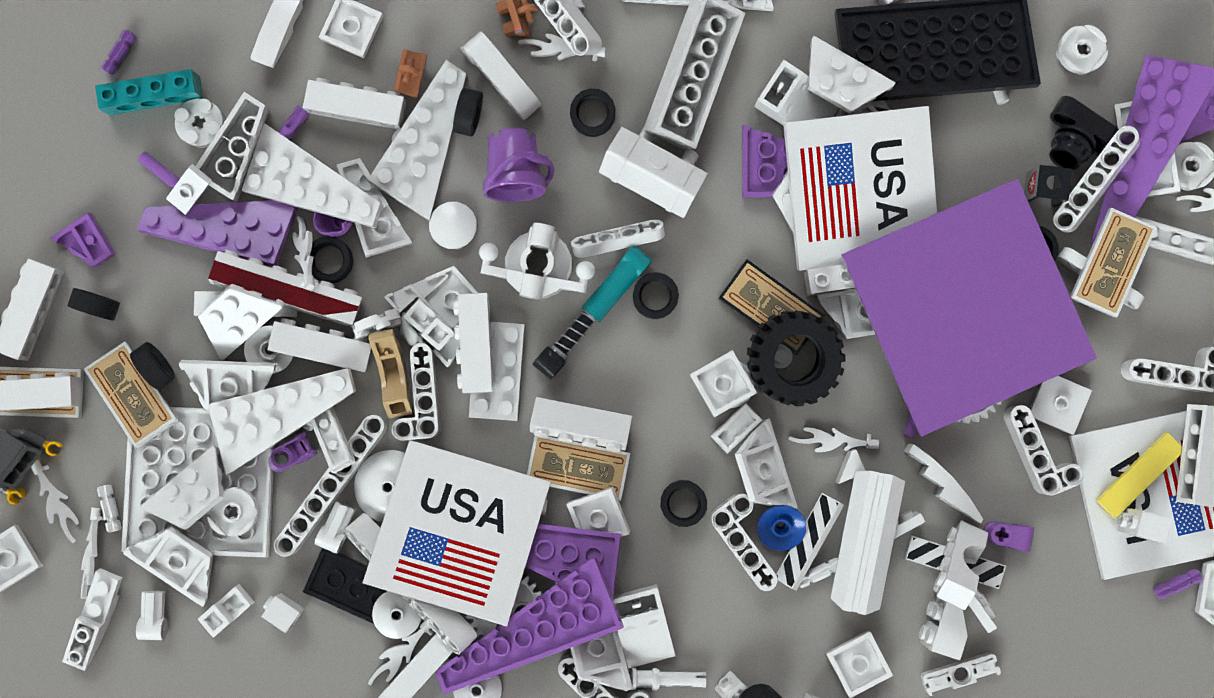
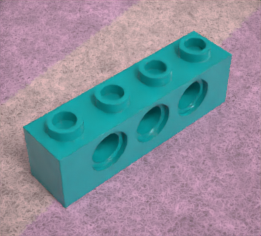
[95,69,203,116]

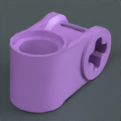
[268,432,318,472]
[983,521,1034,552]

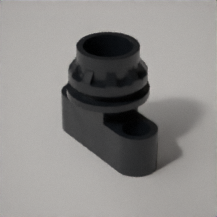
[1049,96,1119,170]

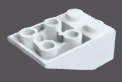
[754,60,839,125]
[919,579,968,660]
[614,584,675,669]

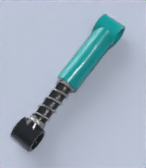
[532,245,653,380]

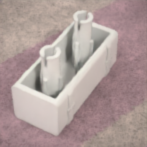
[599,127,708,219]

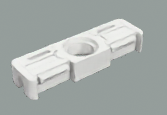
[921,652,1001,696]

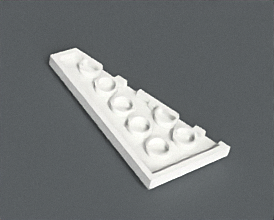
[241,123,383,228]

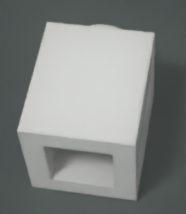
[261,593,305,633]

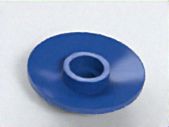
[757,505,806,551]

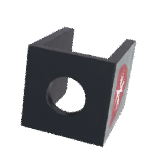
[1024,165,1072,207]

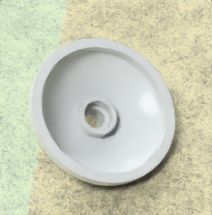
[354,450,405,522]

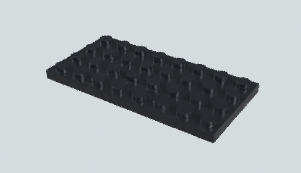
[834,0,1041,102]

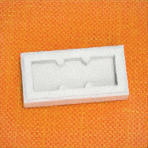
[166,164,212,215]
[710,403,762,454]

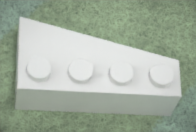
[196,92,269,202]

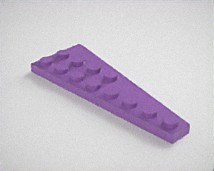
[1091,55,1214,245]
[435,557,624,695]

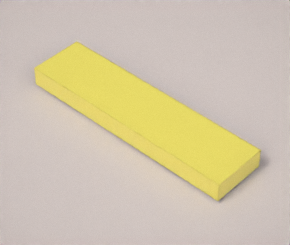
[1096,432,1182,518]

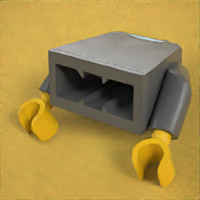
[0,428,63,504]

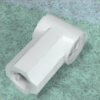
[314,501,356,554]
[136,591,168,640]

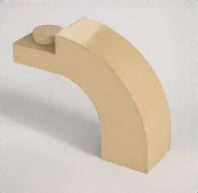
[368,329,413,418]

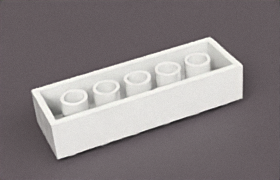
[643,0,745,150]

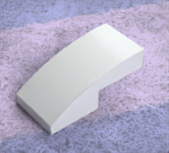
[403,297,455,351]
[198,584,255,638]

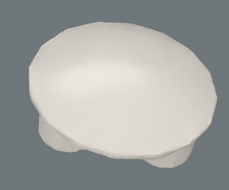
[429,202,477,250]

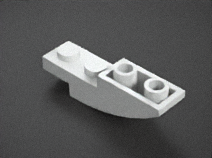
[62,568,123,671]

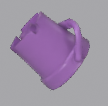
[483,128,555,202]

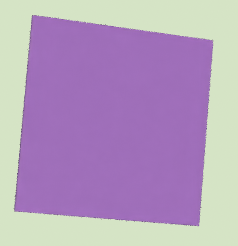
[841,179,1097,437]

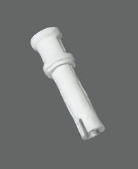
[631,668,706,691]

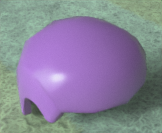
[313,212,353,237]

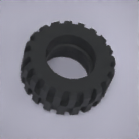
[747,310,846,407]

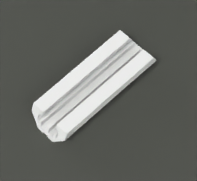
[831,471,905,615]

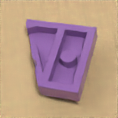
[51,213,116,267]

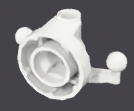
[479,223,595,300]

